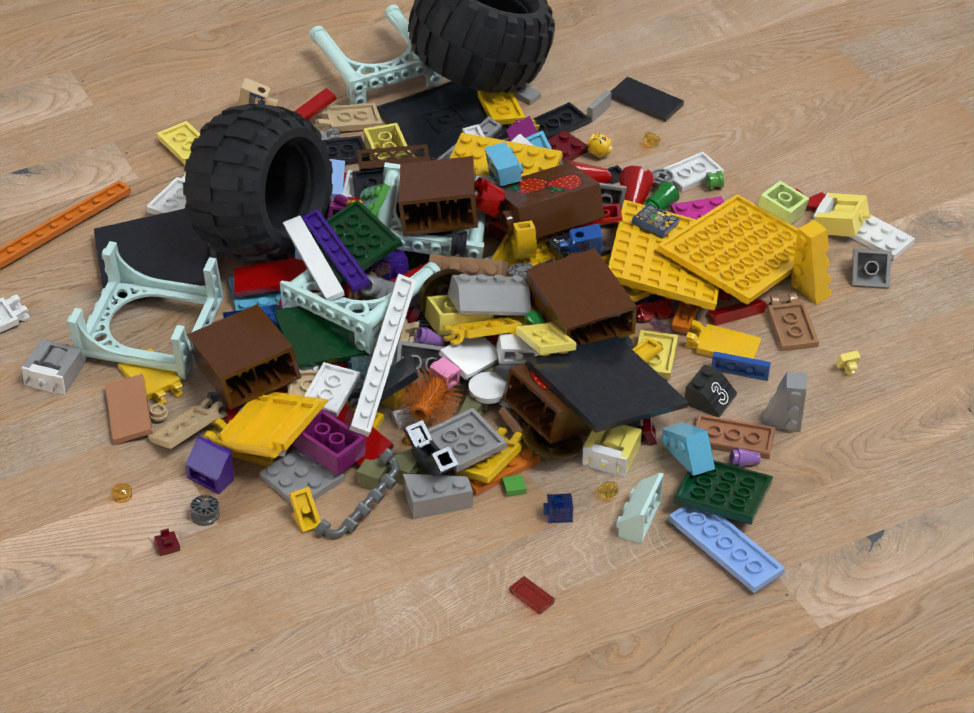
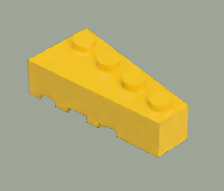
[790,220,832,304]

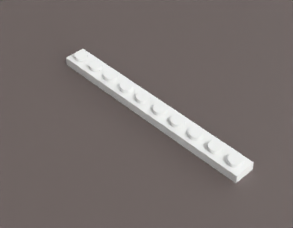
[349,274,416,436]

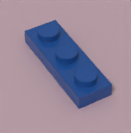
[711,351,771,381]

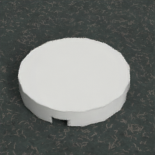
[468,372,506,404]

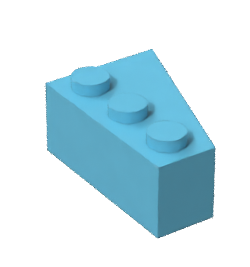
[484,142,523,186]
[661,422,715,476]

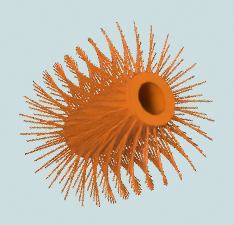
[394,364,464,428]

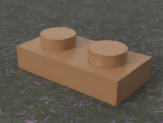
[499,406,527,439]

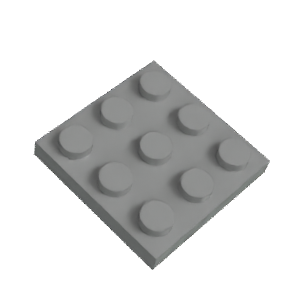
[428,408,507,473]
[259,449,345,505]

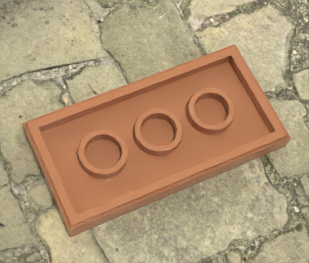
[105,374,153,444]
[695,414,776,459]

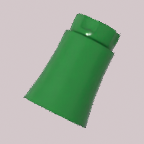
[643,181,680,210]

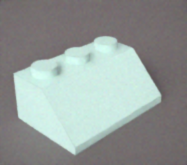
[616,473,664,544]

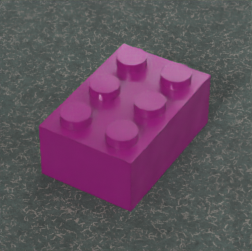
[294,409,365,475]

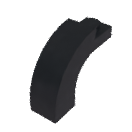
[404,420,458,476]

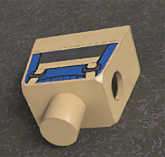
[238,78,279,106]

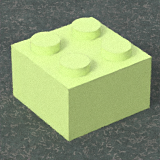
[758,181,809,225]

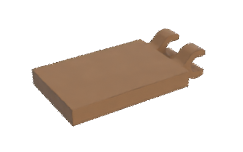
[767,293,819,351]

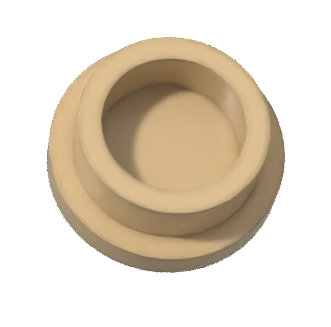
[149,403,168,422]

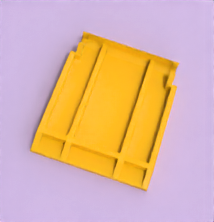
[212,391,328,458]

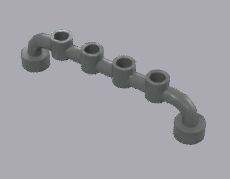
[314,448,400,538]

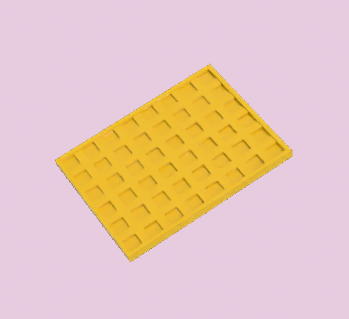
[608,200,719,310]

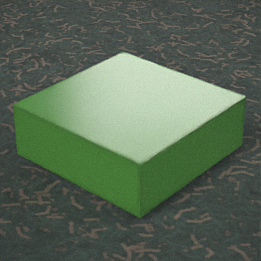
[502,474,527,496]

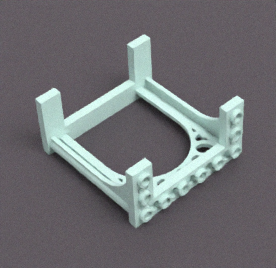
[377,162,493,259]
[67,241,223,380]

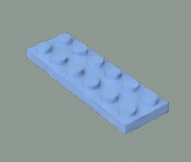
[668,506,785,593]

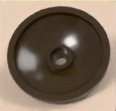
[418,269,464,314]
[523,424,582,461]

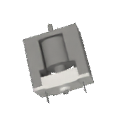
[21,339,84,395]

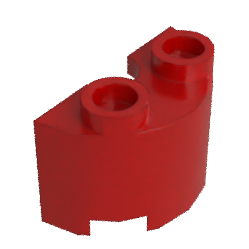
[475,177,505,217]

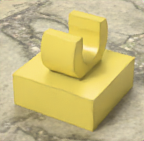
[835,351,860,375]

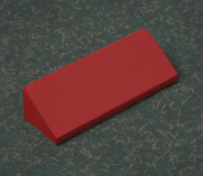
[707,299,766,326]

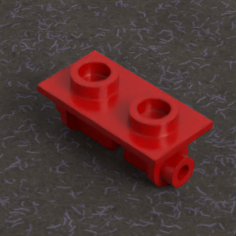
[636,298,674,322]

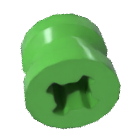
[705,171,724,190]

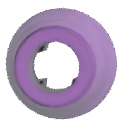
[414,327,444,347]
[729,448,761,467]

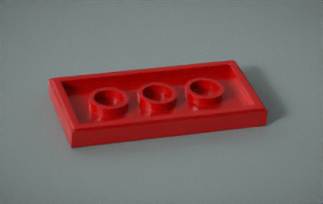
[234,257,308,297]
[335,404,394,467]

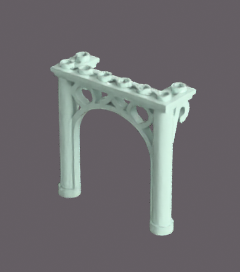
[309,5,442,105]
[280,262,440,354]

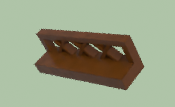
[357,144,430,171]

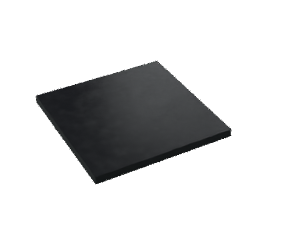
[377,81,511,161]
[94,208,211,305]
[525,336,689,433]

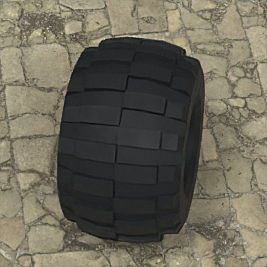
[408,0,555,93]
[183,104,333,263]

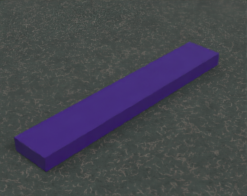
[301,209,371,293]

